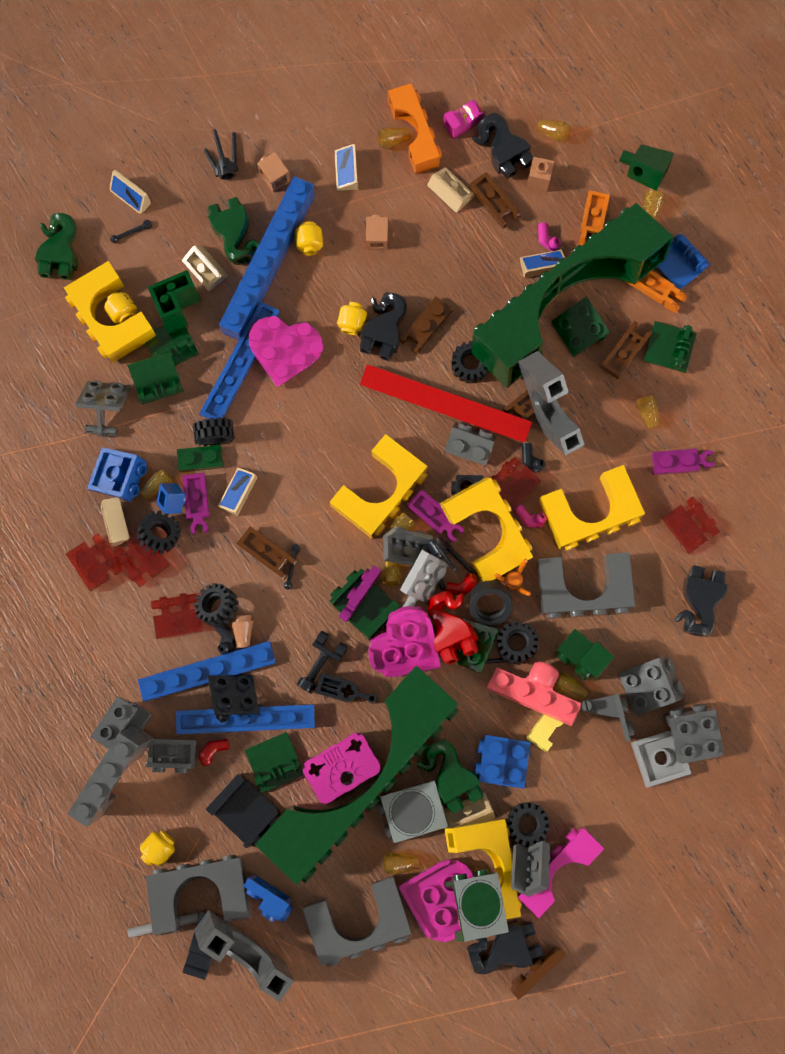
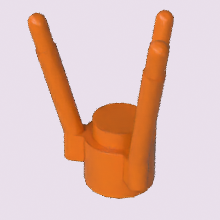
[495,559,531,596]

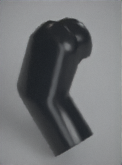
[521,443,545,472]

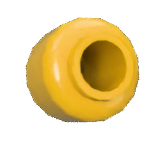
[295,221,323,256]
[104,292,137,324]
[337,302,367,336]
[140,830,175,866]

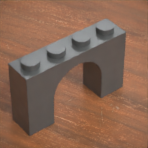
[518,351,584,456]
[536,552,635,619]
[67,725,153,827]
[146,855,251,936]
[303,875,411,967]
[194,910,294,1002]

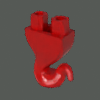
[428,591,479,665]

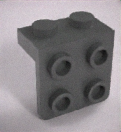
[619,655,685,715]
[663,703,724,764]

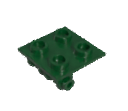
[551,296,610,357]
[644,321,697,373]
[145,325,199,366]
[127,352,184,405]
[455,617,498,673]
[244,732,304,793]

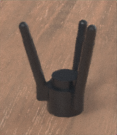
[204,129,238,180]
[427,537,477,590]

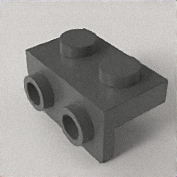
[445,421,496,466]
[383,527,433,566]
[145,739,197,773]
[511,841,550,897]

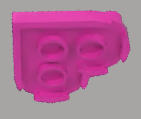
[249,316,323,388]
[368,606,440,677]
[398,859,473,942]

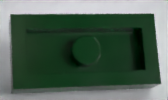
[177,445,224,473]

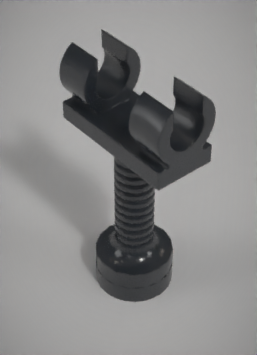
[296,630,348,694]

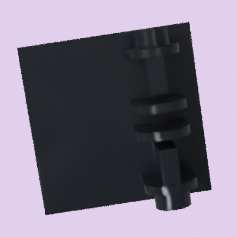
[208,675,260,723]

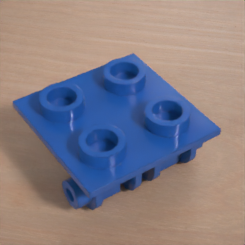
[657,233,711,290]

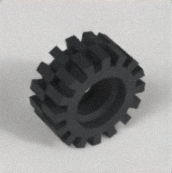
[451,341,489,383]
[193,417,235,446]
[137,510,181,554]
[194,583,239,627]
[497,621,539,665]
[506,802,550,846]

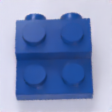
[87,447,147,502]
[475,735,530,789]
[243,874,294,922]

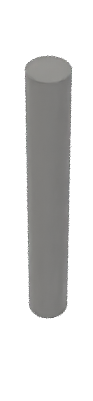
[128,912,199,938]

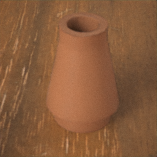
[231,614,253,647]

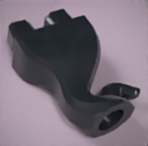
[472,113,533,179]
[360,292,407,362]
[674,565,728,637]
[466,920,544,975]

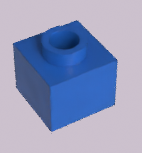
[157,483,186,514]

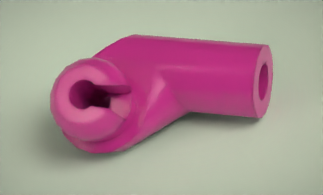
[538,222,561,251]
[514,504,547,528]

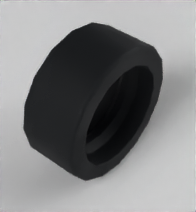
[469,580,513,626]

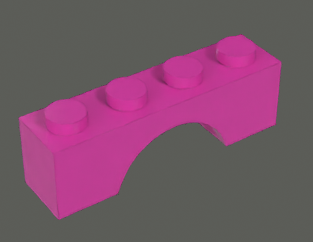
[517,827,604,918]

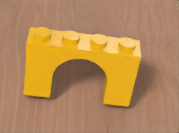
[64,261,156,364]
[329,434,428,539]
[539,465,645,551]
[439,477,533,582]
[445,819,522,924]

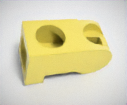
[526,714,563,752]

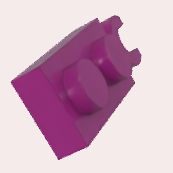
[651,449,715,475]
[182,473,210,535]
[406,489,464,543]
[339,566,382,623]

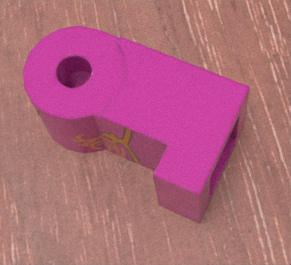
[443,100,485,139]

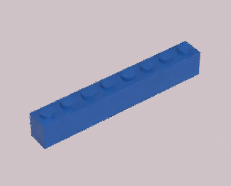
[219,176,315,341]

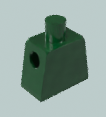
[619,145,674,191]

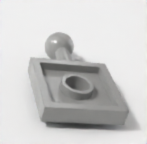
[399,550,448,609]
[631,730,691,788]

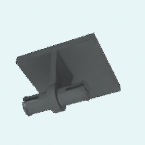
[75,380,131,437]
[581,694,634,741]

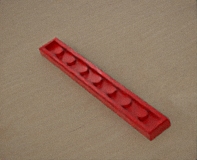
[360,364,532,443]

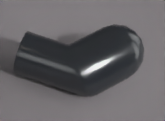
[213,622,235,655]

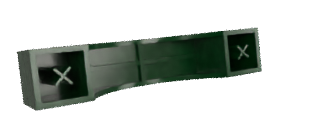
[472,203,673,388]
[255,666,459,885]

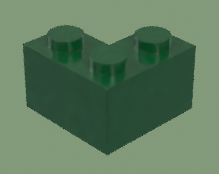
[147,270,201,334]
[555,629,614,681]

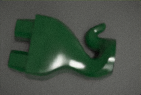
[208,197,260,265]
[35,213,78,280]
[417,739,483,814]

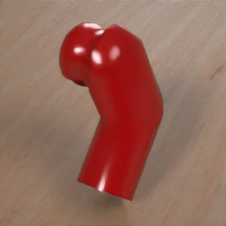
[446,573,478,595]
[198,738,229,766]

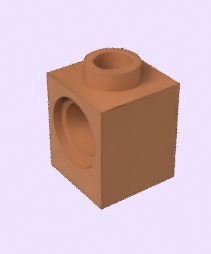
[257,152,291,192]
[526,157,554,192]
[366,215,388,250]

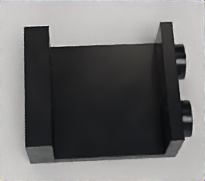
[205,774,281,848]

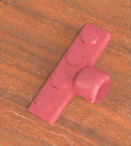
[487,661,581,726]

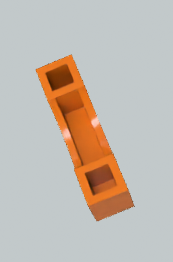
[388,83,442,174]

